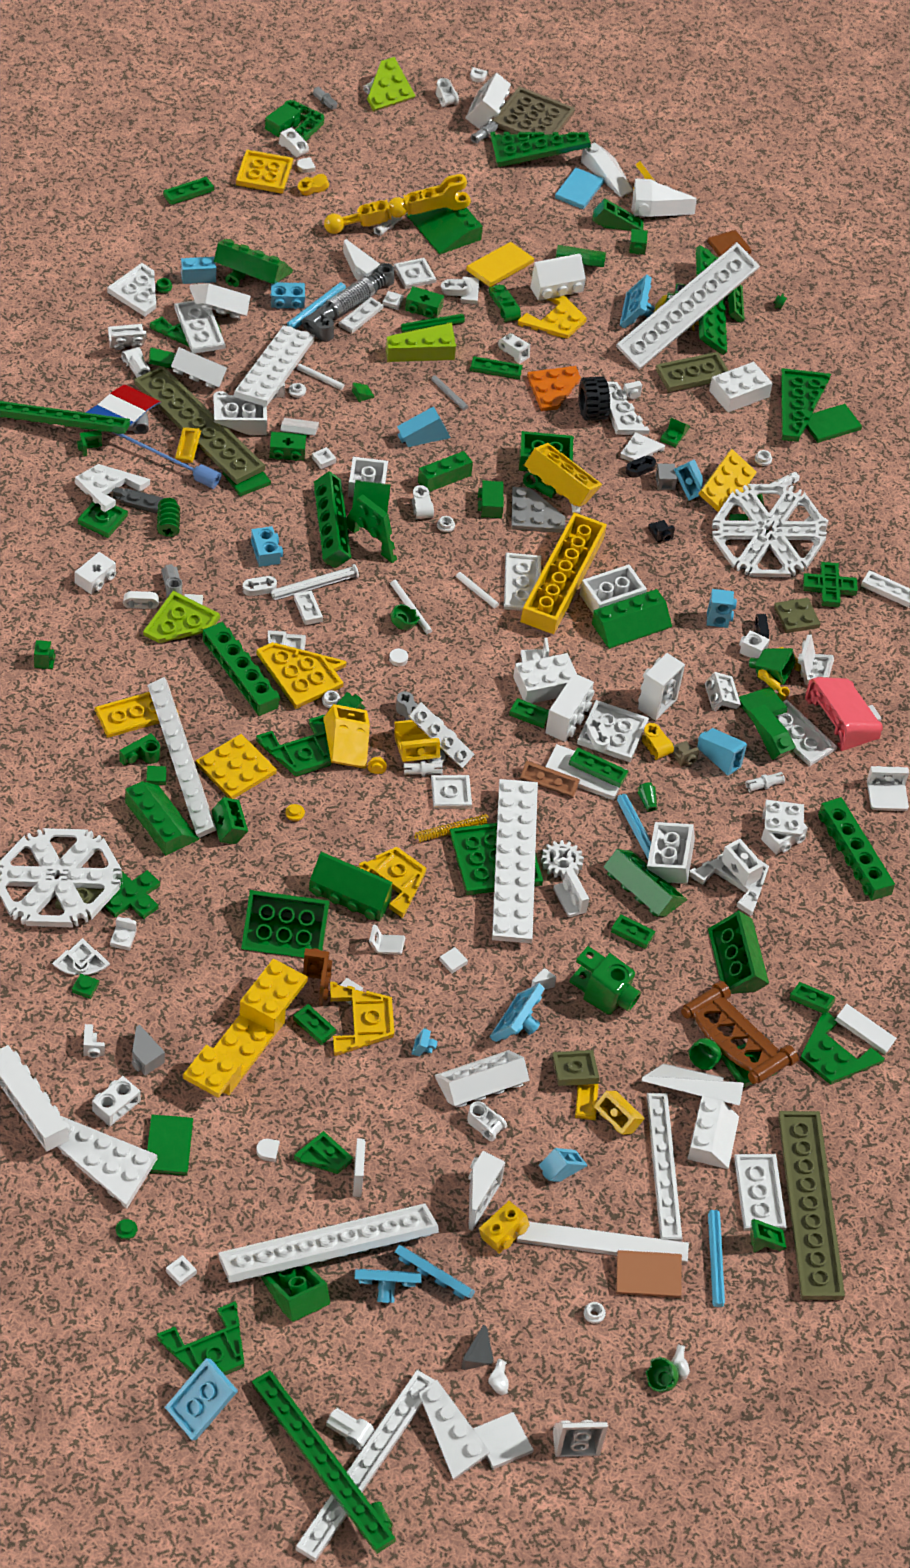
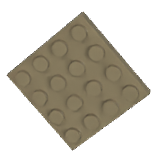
[492,86,575,135]

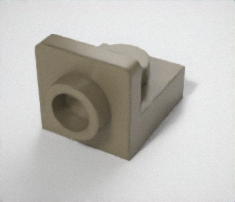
[672,741,700,766]

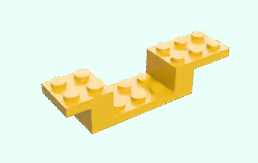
[183,958,308,1098]

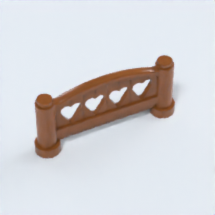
[681,980,799,1084]

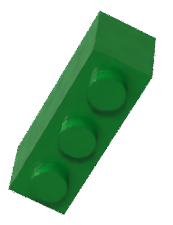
[418,451,473,492]

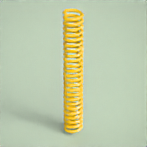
[415,814,489,843]

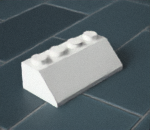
[434,1050,530,1107]

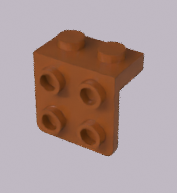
[303,948,333,1006]

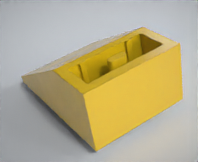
[324,704,370,769]

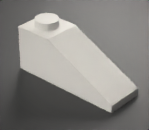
[343,239,380,280]

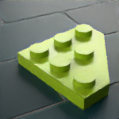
[367,57,415,112]
[143,591,221,643]

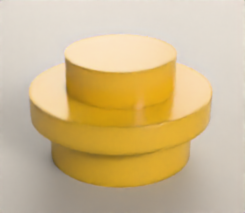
[368,757,387,774]
[285,804,305,822]

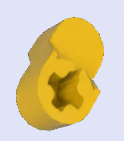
[298,174,329,196]

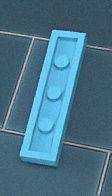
[395,1245,476,1299]

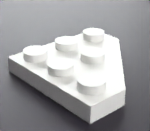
[107,263,156,317]

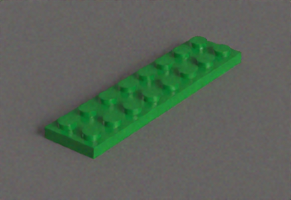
[695,245,727,355]

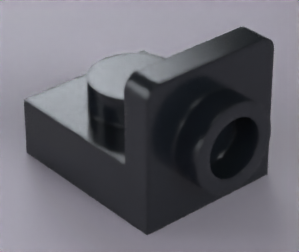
[648,520,675,543]

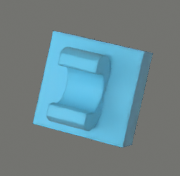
[412,1028,437,1056]

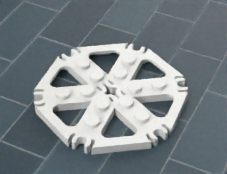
[712,484,827,577]
[0,828,122,927]

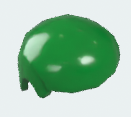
[390,604,420,631]
[688,1038,722,1071]
[646,1357,679,1393]

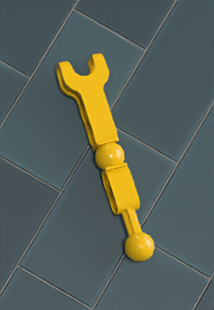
[324,174,471,234]

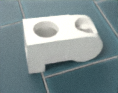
[279,127,309,158]
[498,333,530,364]

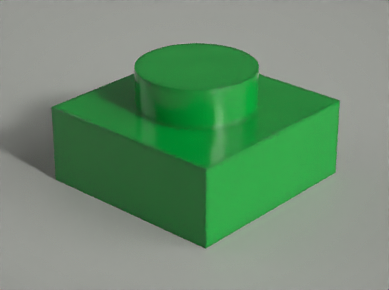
[72,973,99,999]

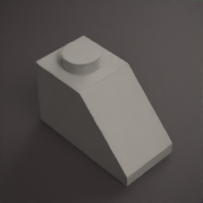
[132,1025,165,1075]

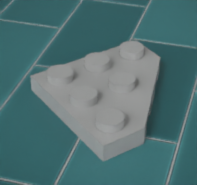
[511,487,565,533]

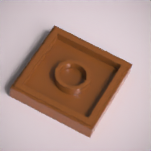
[707,230,752,257]

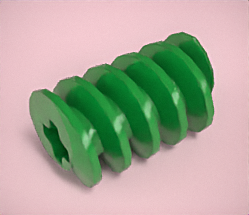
[157,498,181,537]

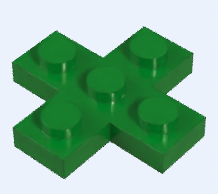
[803,562,858,608]
[104,870,161,919]

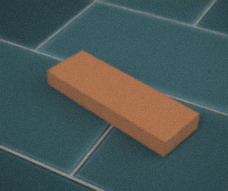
[520,760,580,798]

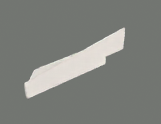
[642,1063,744,1105]

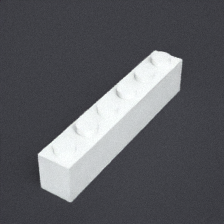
[0,1045,70,1152]

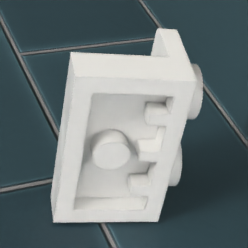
[705,672,741,711]
[553,869,589,917]

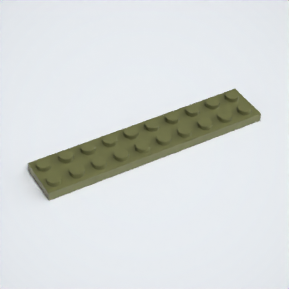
[134,366,265,485]
[778,1111,845,1300]

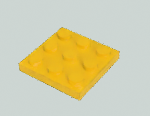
[236,149,294,194]
[196,734,277,799]

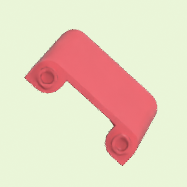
[805,677,883,751]

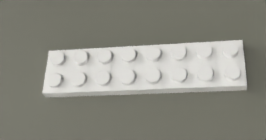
[234,326,315,407]

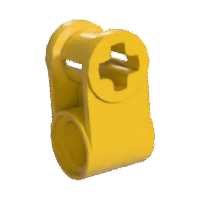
[642,723,674,760]

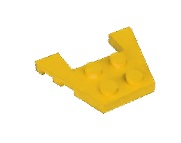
[518,295,587,339]
[357,847,427,918]
[330,982,395,1056]

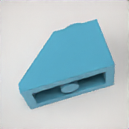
[674,459,704,500]
[539,1148,588,1182]

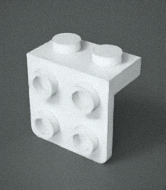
[108,324,146,350]
[798,635,834,685]
[867,766,909,811]
[762,800,804,836]

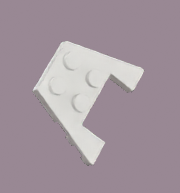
[75,464,150,512]
[689,853,769,916]

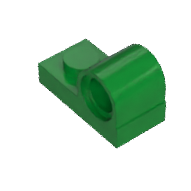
[119,733,160,766]

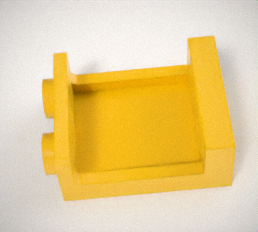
[394,720,440,762]

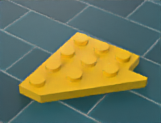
[256,642,347,709]

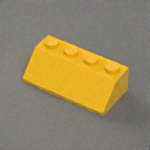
[524,443,602,507]

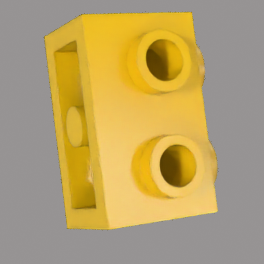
[594,1091,645,1135]
[479,1201,530,1254]

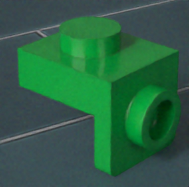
[77,430,102,457]
[336,692,366,710]

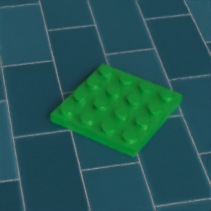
[450,823,543,896]

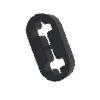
[626,455,656,478]
[755,614,769,639]

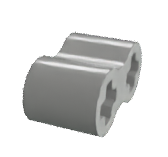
[396,691,418,720]

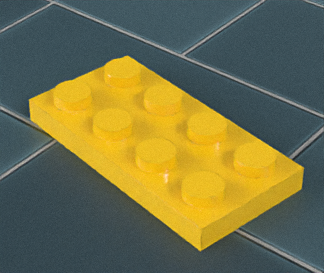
[698,449,757,512]

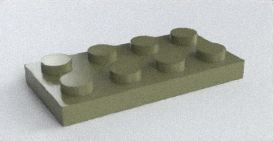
[655,352,729,392]

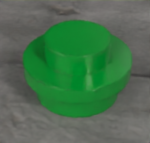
[155,278,172,293]
[773,293,787,309]
[116,1219,138,1240]

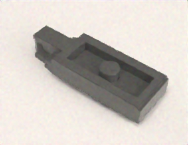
[113,487,164,514]

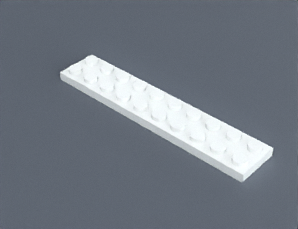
[616,243,760,370]
[492,779,538,943]
[218,1204,439,1283]

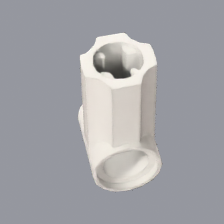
[121,347,150,377]
[326,1408,374,1450]

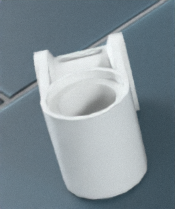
[436,78,459,108]
[412,485,434,519]
[467,1101,507,1141]

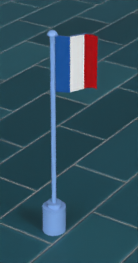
[85,384,221,489]

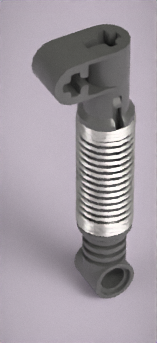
[302,263,394,342]

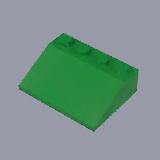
[406,207,483,255]
[213,239,293,284]
[241,890,330,958]

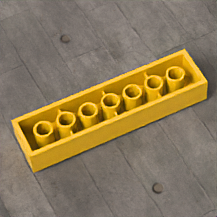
[520,512,607,635]

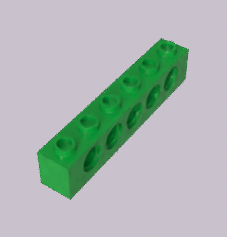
[314,471,351,568]
[203,622,280,716]
[818,797,895,901]

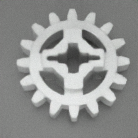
[541,840,584,880]

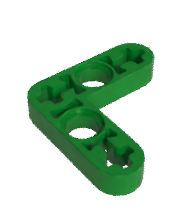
[284,100,325,142]

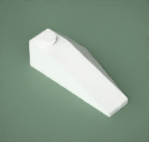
[581,143,633,197]
[631,178,697,217]

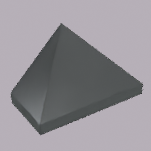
[461,1325,494,1370]

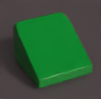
[352,383,375,402]

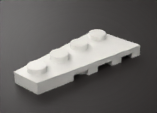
[607,382,650,435]
[419,1380,490,1480]

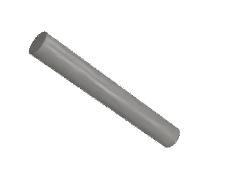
[431,375,468,411]

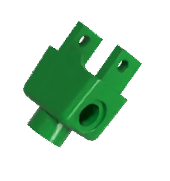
[569,946,642,1015]

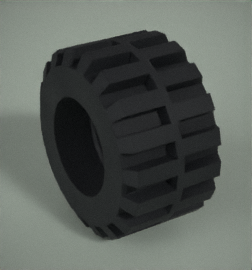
[578,376,610,421]

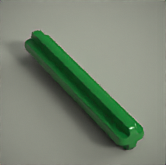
[400,314,465,333]

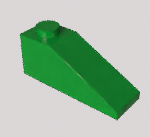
[593,198,644,231]
[748,704,796,761]

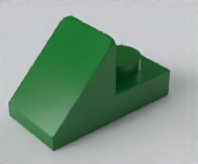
[660,417,691,448]
[750,1219,787,1253]

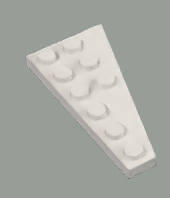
[57,1116,157,1209]

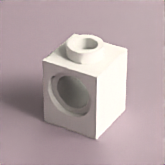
[739,630,770,658]

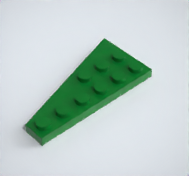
[490,132,591,167]
[780,368,831,442]

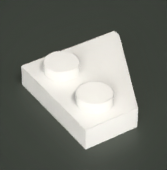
[620,432,665,462]

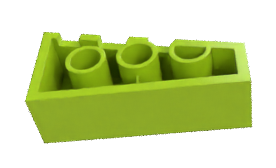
[385,323,456,362]

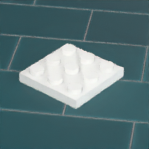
[577,700,649,762]

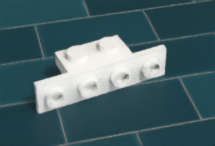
[408,702,475,768]

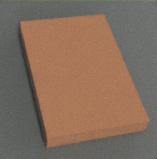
[616,1250,682,1298]

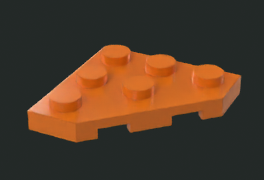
[527,366,581,412]

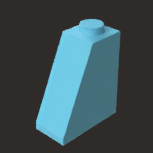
[397,406,451,447]
[697,728,747,776]

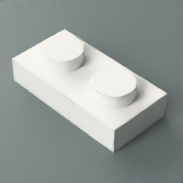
[294,590,323,625]

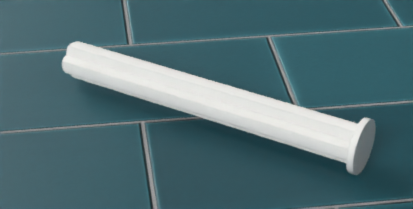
[271,564,359,600]

